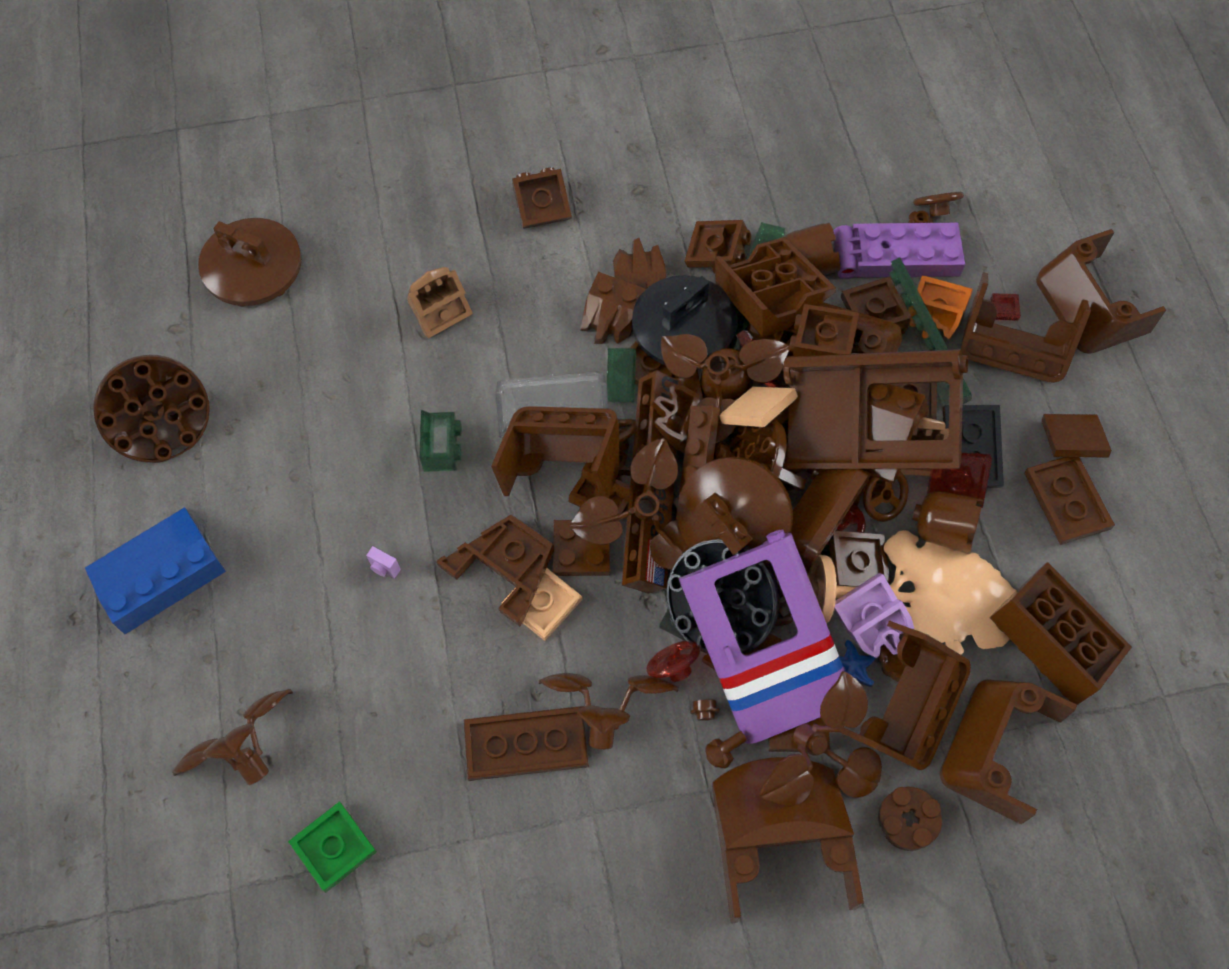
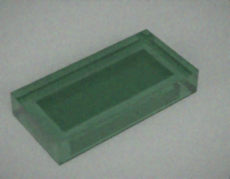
[606,348,636,403]

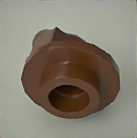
[705,731,747,769]

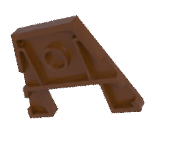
[436,515,555,627]

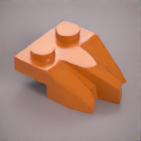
[908,275,973,342]

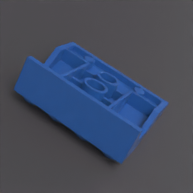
[85,507,226,634]

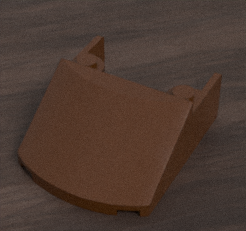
[712,757,864,923]

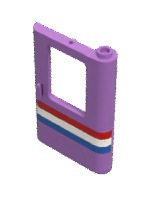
[678,529,845,744]

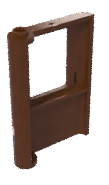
[783,350,968,469]

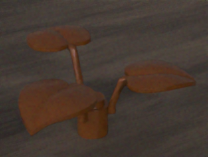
[661,334,789,444]
[570,438,689,570]
[759,671,882,806]
[539,673,679,750]
[172,689,293,785]

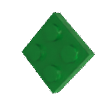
[288,801,377,893]

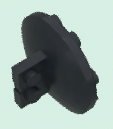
[632,275,738,365]
[667,539,780,655]

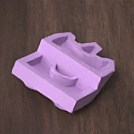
[834,573,915,658]

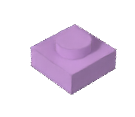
[366,546,401,579]

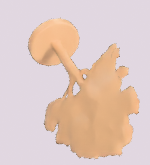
[809,530,1017,655]

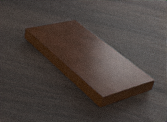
[464,706,589,781]

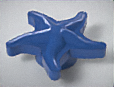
[839,640,876,687]

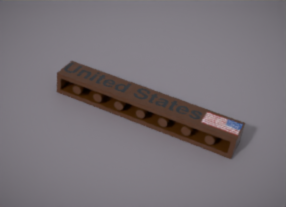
[622,371,681,594]

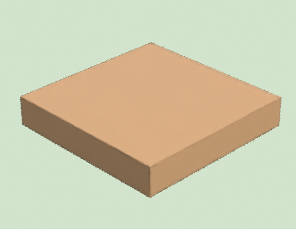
[719,387,798,427]
[502,568,583,641]

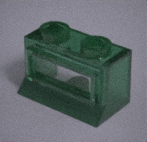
[420,410,462,472]

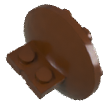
[198,218,302,307]
[93,355,210,463]
[729,419,806,493]
[677,457,793,564]

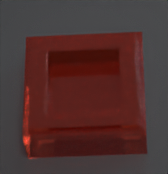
[990,293,1021,321]

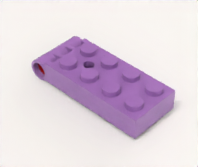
[834,223,965,279]

